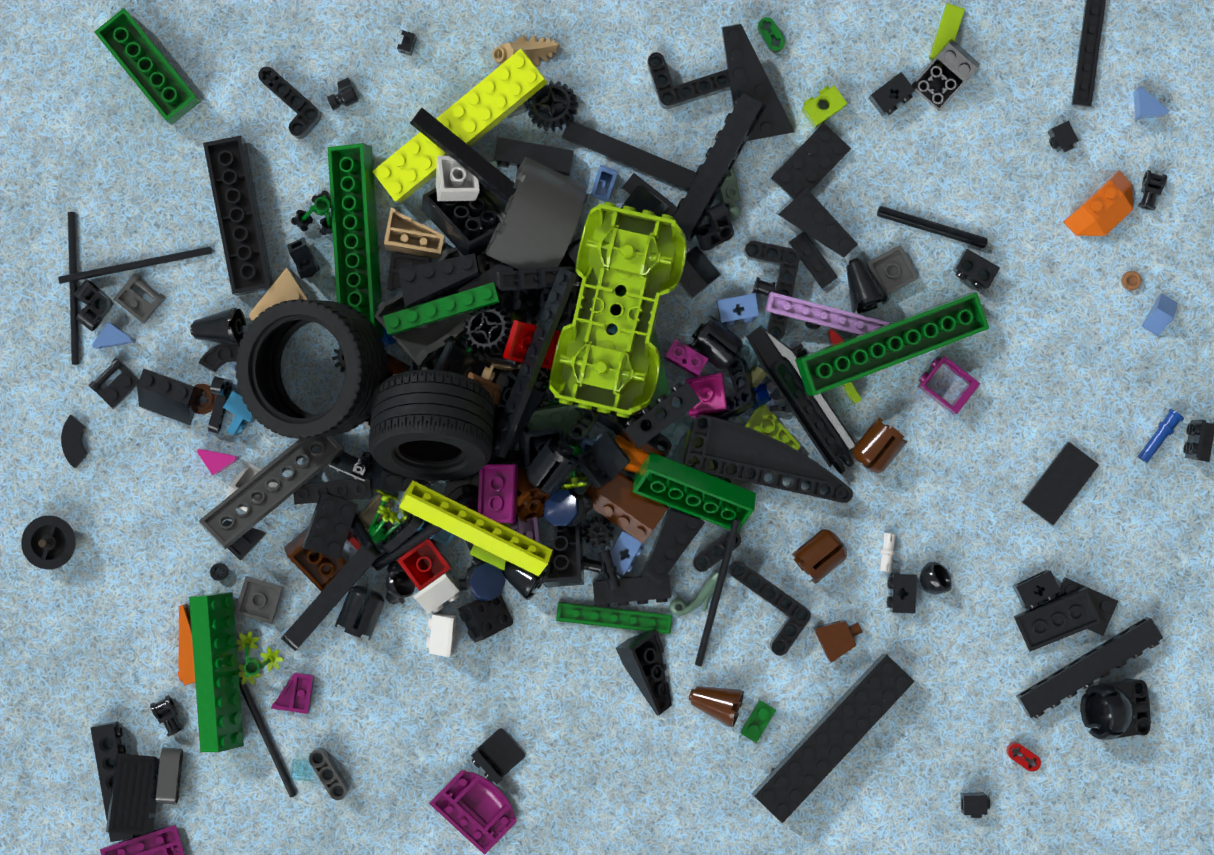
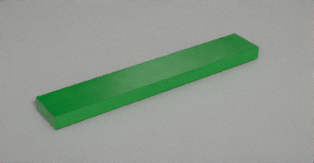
[556,602,672,634]

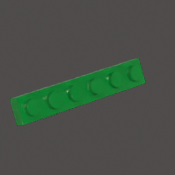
[383,282,500,336]

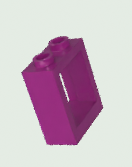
[664,339,708,377]
[917,356,980,414]

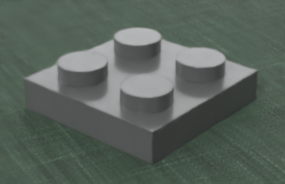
[866,245,918,295]
[235,576,283,624]

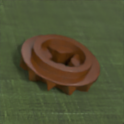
[194,384,217,414]

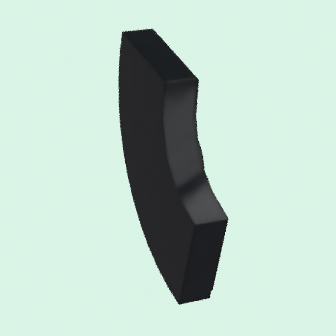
[198,344,240,372]
[61,414,88,468]

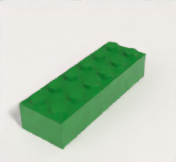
[94,8,201,125]
[632,452,756,533]

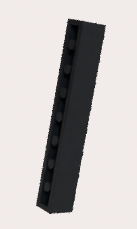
[672,93,766,242]
[1016,617,1163,718]

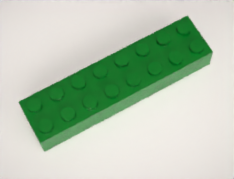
[189,592,244,753]

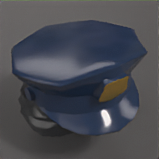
[544,490,593,527]
[465,557,506,601]

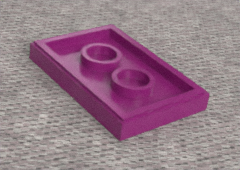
[478,464,518,523]

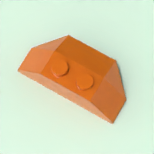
[1063,170,1134,236]

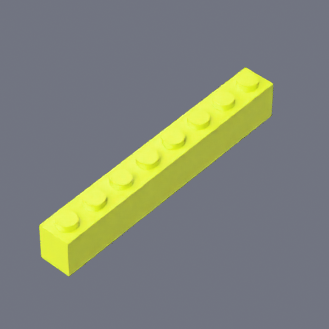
[399,480,552,576]

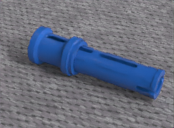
[1137,409,1184,464]

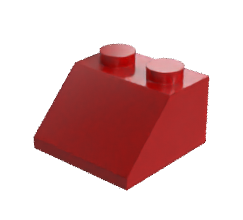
[397,538,453,591]

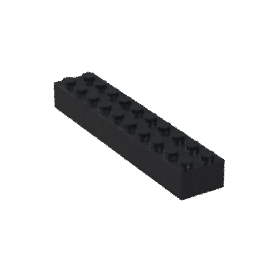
[751,654,915,823]

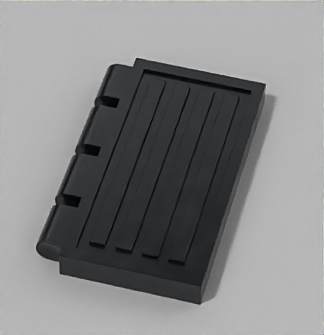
[106,753,160,835]

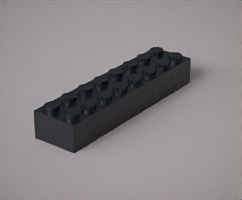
[203,135,273,296]

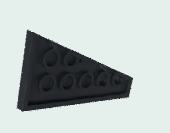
[721,23,795,141]

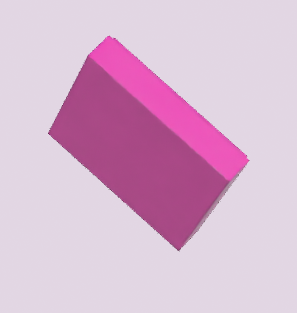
[685,373,728,417]

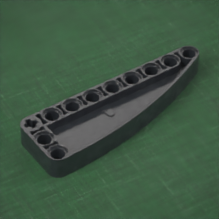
[684,413,853,503]

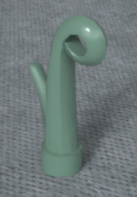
[669,570,726,616]

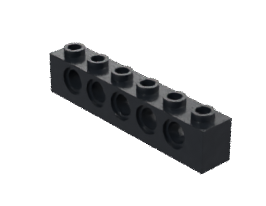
[90,721,138,842]

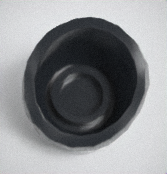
[920,562,952,595]

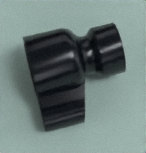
[327,78,359,111]

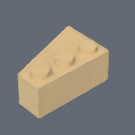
[384,208,445,260]
[249,267,310,321]

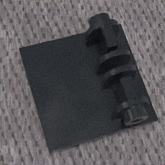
[329,451,373,481]

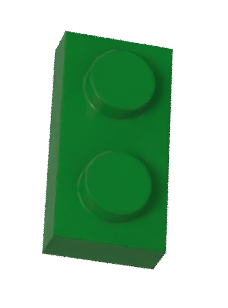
[740,699,776,743]

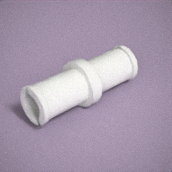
[879,533,896,573]

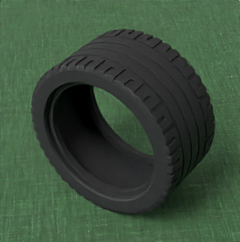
[235,299,388,439]

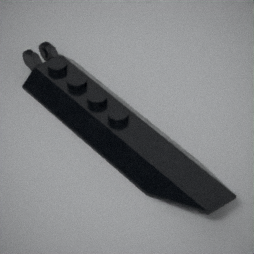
[746,326,856,474]

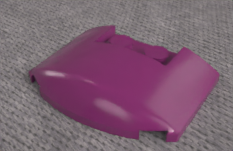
[429,769,517,855]
[100,825,185,855]

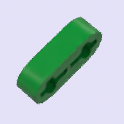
[758,17,785,52]

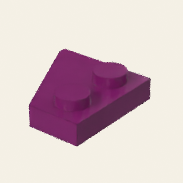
[271,672,314,714]

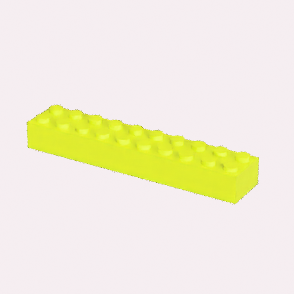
[372,49,548,203]

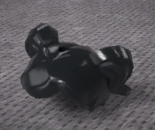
[385,561,415,605]

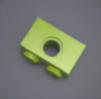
[801,85,848,129]

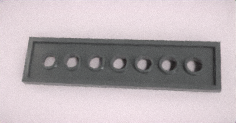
[199,436,344,550]

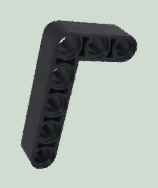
[647,52,730,109]
[744,241,800,340]
[566,406,672,458]
[729,561,811,656]

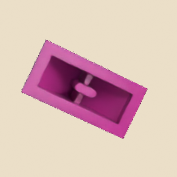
[197,449,239,475]

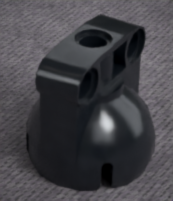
[1080,678,1151,740]

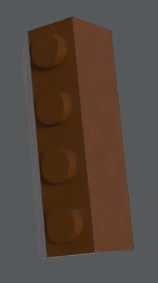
[584,473,669,544]

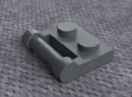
[113,273,166,324]

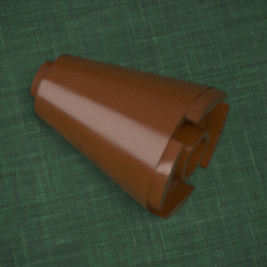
[689,686,744,727]

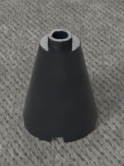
[846,258,889,314]
[190,308,246,346]
[501,561,547,600]

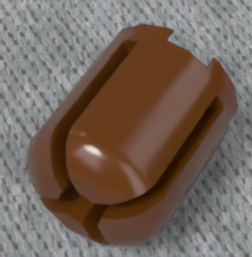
[853,417,908,473]
[516,468,550,522]
[791,529,847,584]

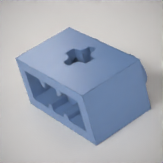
[716,293,759,327]
[610,530,644,576]

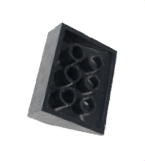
[422,181,507,256]

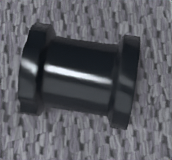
[752,277,776,297]

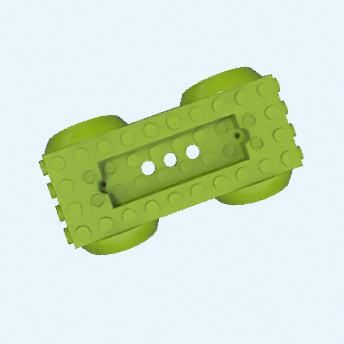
[549,202,687,418]

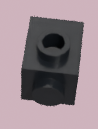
[1048,121,1078,153]
[960,792,990,818]

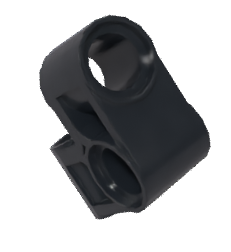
[695,202,734,251]
[74,279,112,331]

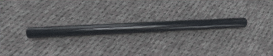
[67,212,79,365]
[58,246,212,284]
[695,519,740,666]
[238,667,297,798]

